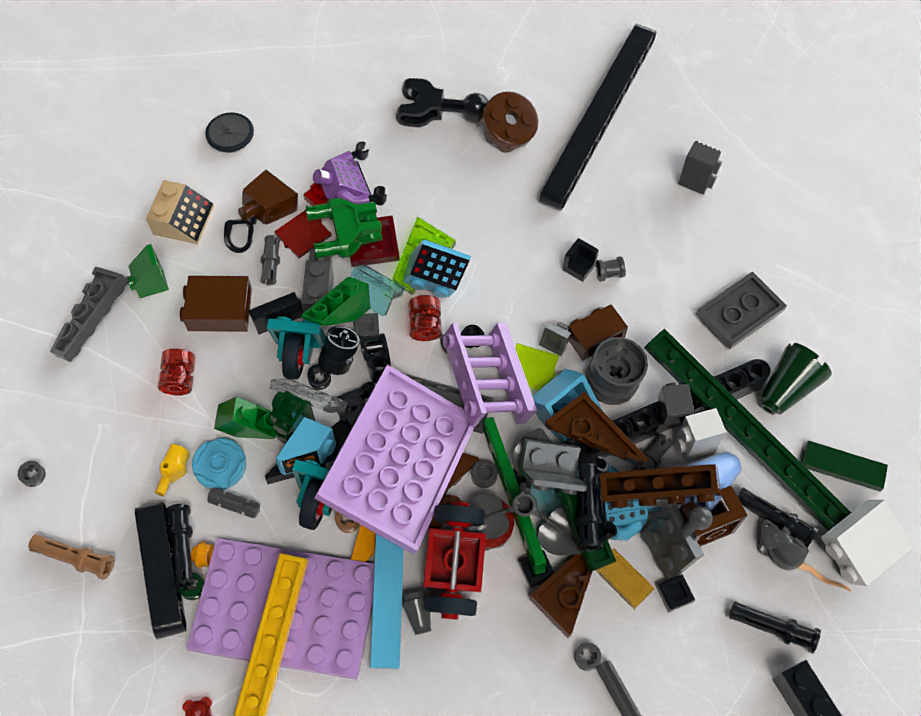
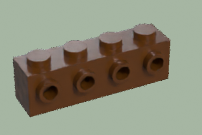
[600,464,721,508]

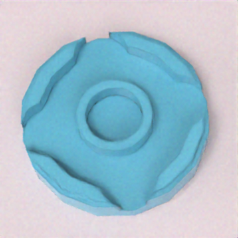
[192,438,246,490]

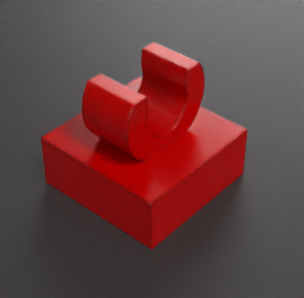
[303,183,328,206]

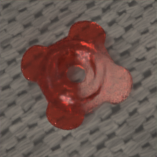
[182,697,212,716]

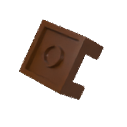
[679,486,748,547]

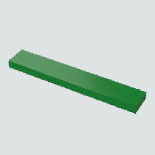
[484,417,547,575]

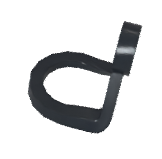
[224,217,257,253]

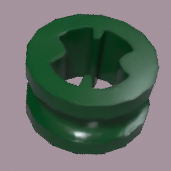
[178,572,204,601]

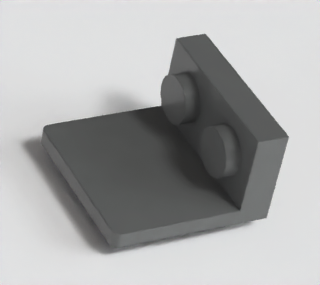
[519,439,587,494]

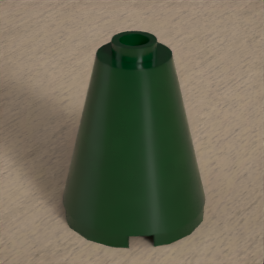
[760,343,832,415]

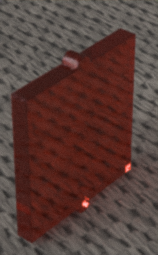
[274,210,332,259]

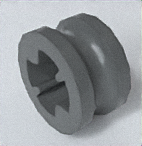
[17,461,46,487]
[575,643,601,671]

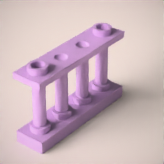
[442,323,537,427]

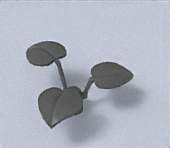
[462,428,581,556]

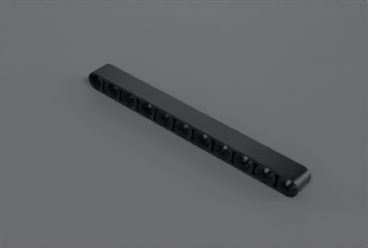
[539,23,657,210]
[513,359,771,492]

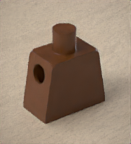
[238,170,298,224]

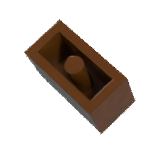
[568,304,628,361]

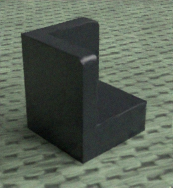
[563,238,599,282]

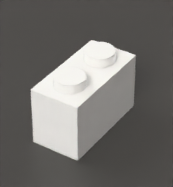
[675,408,727,461]

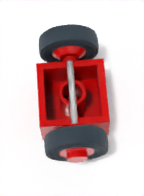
[424,502,486,620]

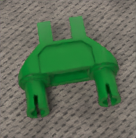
[306,198,382,259]

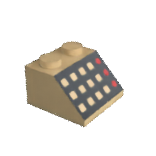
[146,180,214,244]

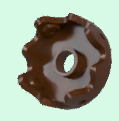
[478,91,539,153]

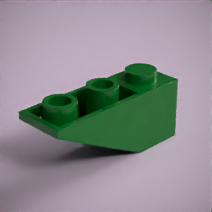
[301,277,371,326]

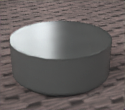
[471,460,498,488]

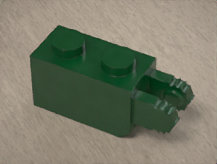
[269,391,316,444]

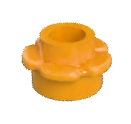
[191,541,214,569]

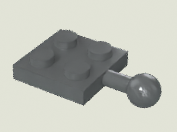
[641,505,713,580]

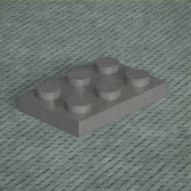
[696,271,787,349]

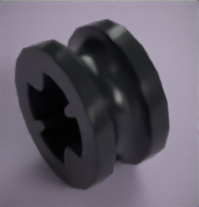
[307,364,331,390]

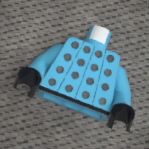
[591,456,662,542]

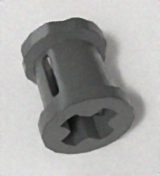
[596,256,626,282]

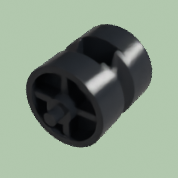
[318,326,360,375]

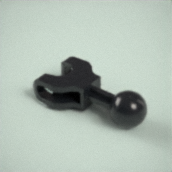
[396,78,489,127]

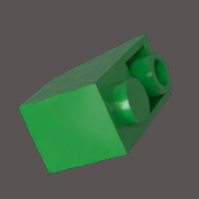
[214,397,276,439]

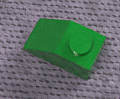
[127,244,169,298]

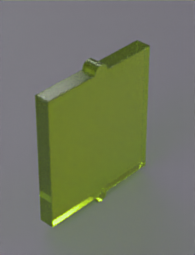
[515,343,559,391]

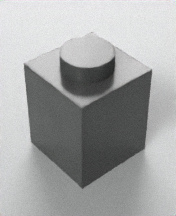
[658,382,695,426]

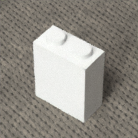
[821,500,914,586]

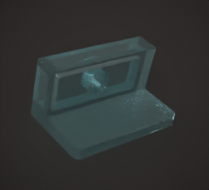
[350,265,405,316]

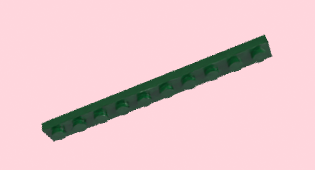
[644,328,852,531]

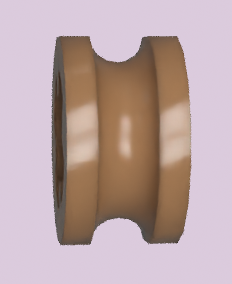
[335,511,360,533]

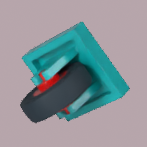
[267,317,326,380]
[292,460,332,530]

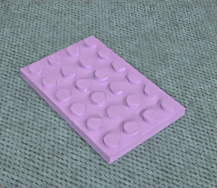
[314,365,474,555]
[186,538,374,680]

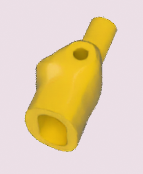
[155,444,190,496]

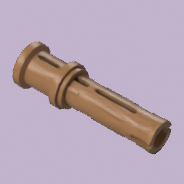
[28,534,115,580]

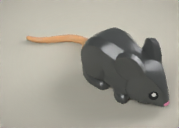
[759,519,851,592]

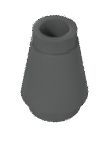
[402,590,432,635]

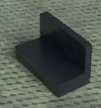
[248,292,303,335]

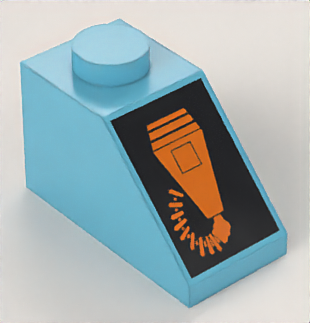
[276,417,336,475]

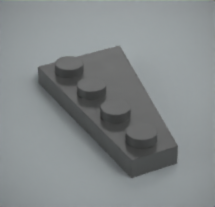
[50,266,130,362]

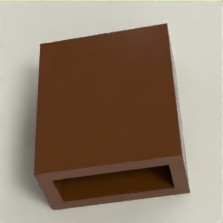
[180,276,252,332]

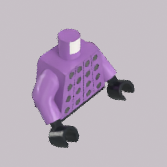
[313,141,387,205]

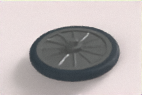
[205,112,254,152]

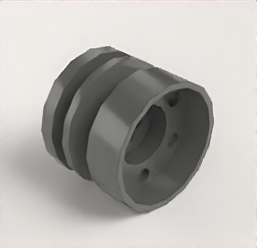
[585,337,648,405]

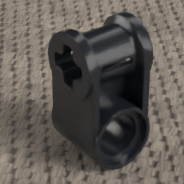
[360,333,391,383]

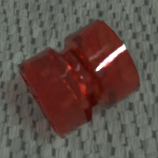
[408,295,442,342]
[157,349,196,396]

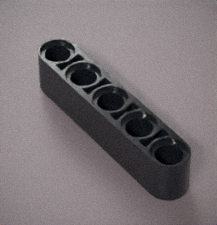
[135,501,187,640]

